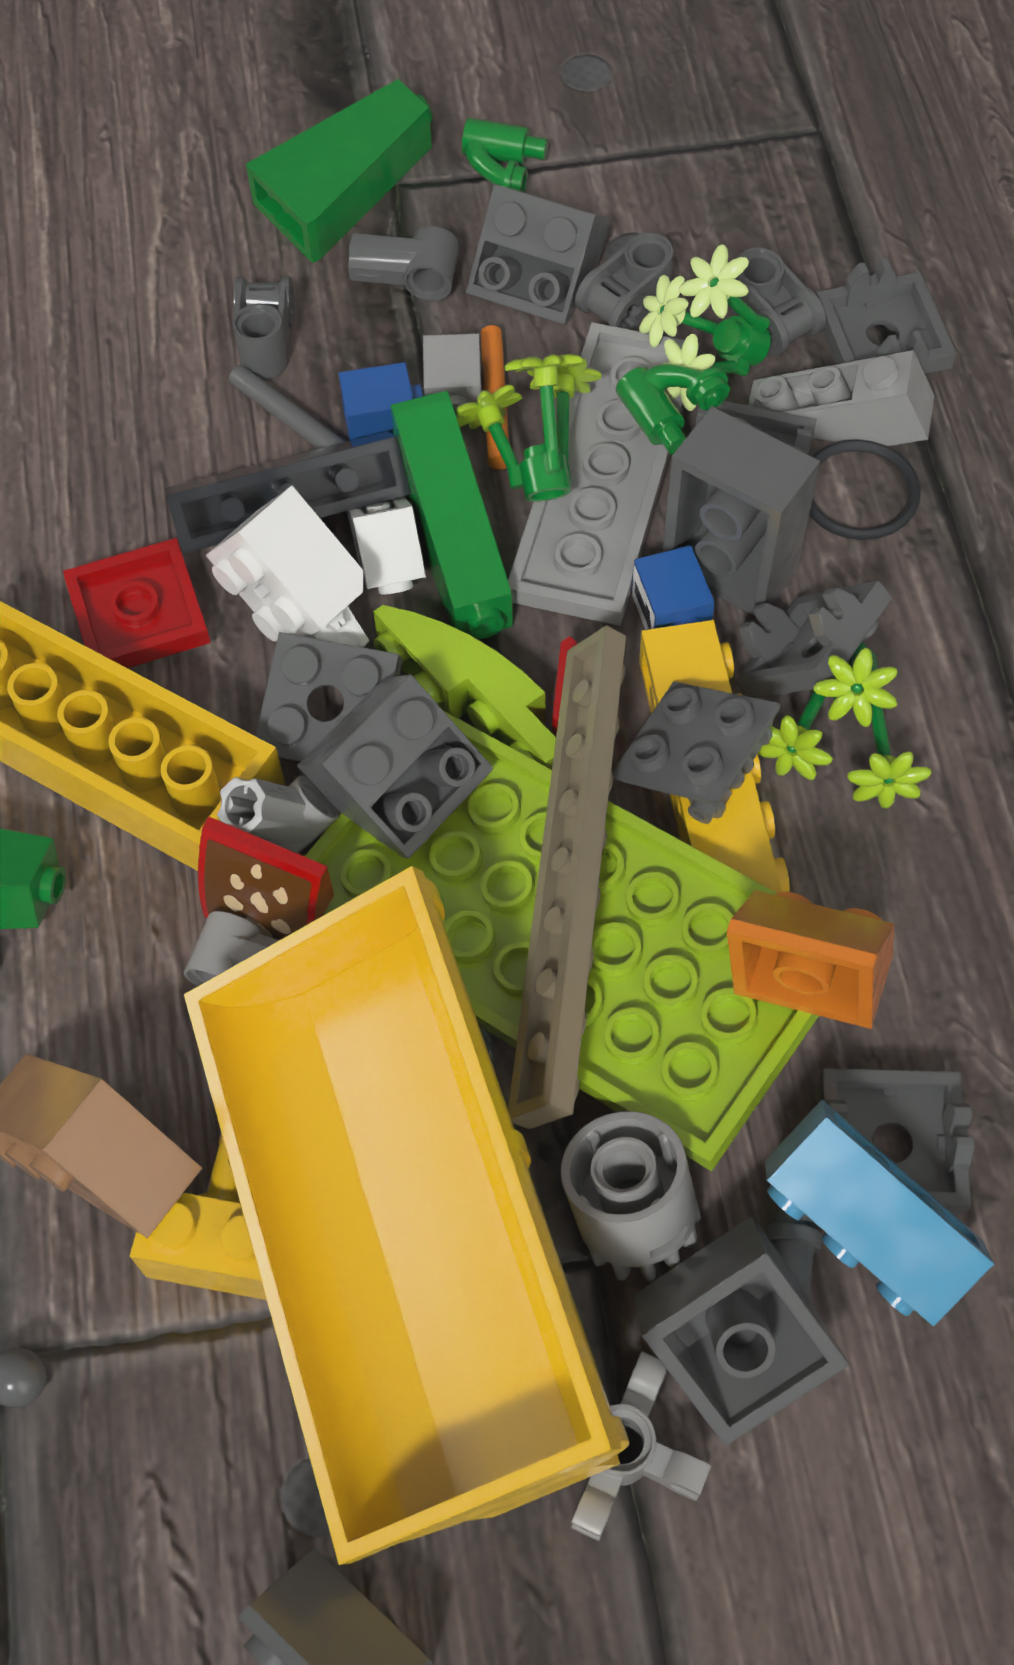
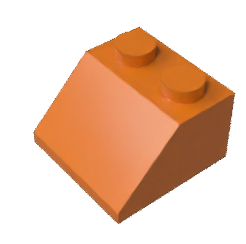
[727,890,895,1029]

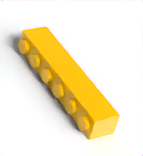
[639,620,790,893]

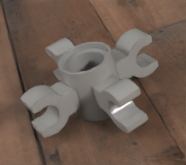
[571,1352,711,1541]

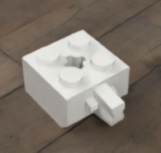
[205,486,369,648]

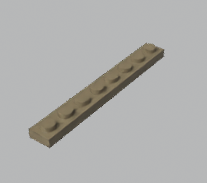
[508,625,626,1129]

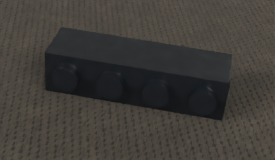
[164,431,411,553]

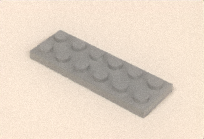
[508,322,699,626]

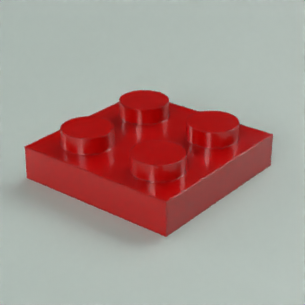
[63,538,211,668]

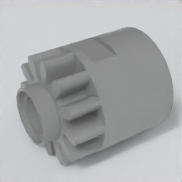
[561,1111,701,1282]

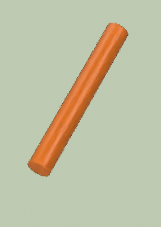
[480,325,509,470]

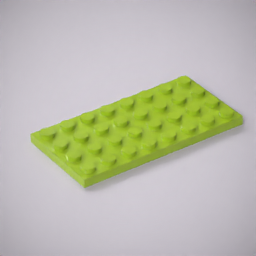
[305,711,819,1172]

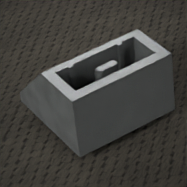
[466,184,611,325]
[297,674,494,859]
[238,1548,433,1665]

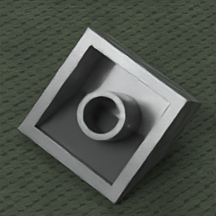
[633,1216,849,1446]

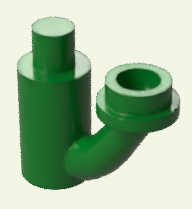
[462,118,548,191]
[616,364,730,455]

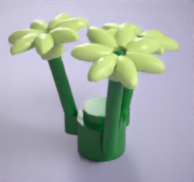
[639,244,771,411]

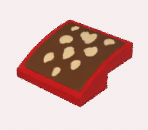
[198,816,334,940]

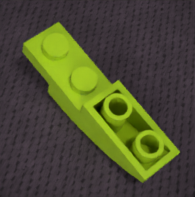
[373,605,556,770]

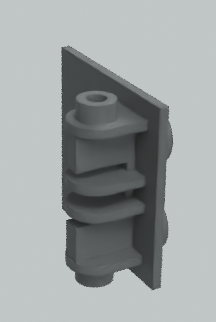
[612,681,781,824]

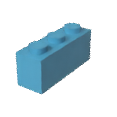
[765,1099,994,1327]

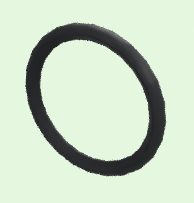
[809,440,921,540]

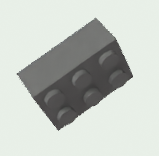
[663,406,820,617]

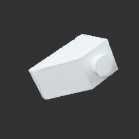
[346,496,426,594]

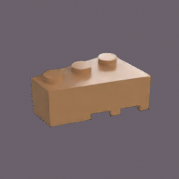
[0,1054,202,1239]

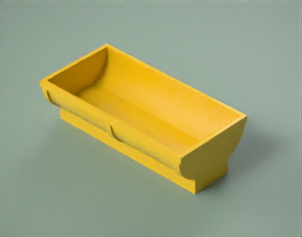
[184,866,629,1565]

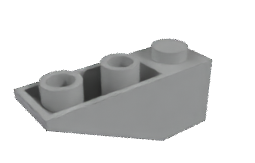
[748,350,935,446]

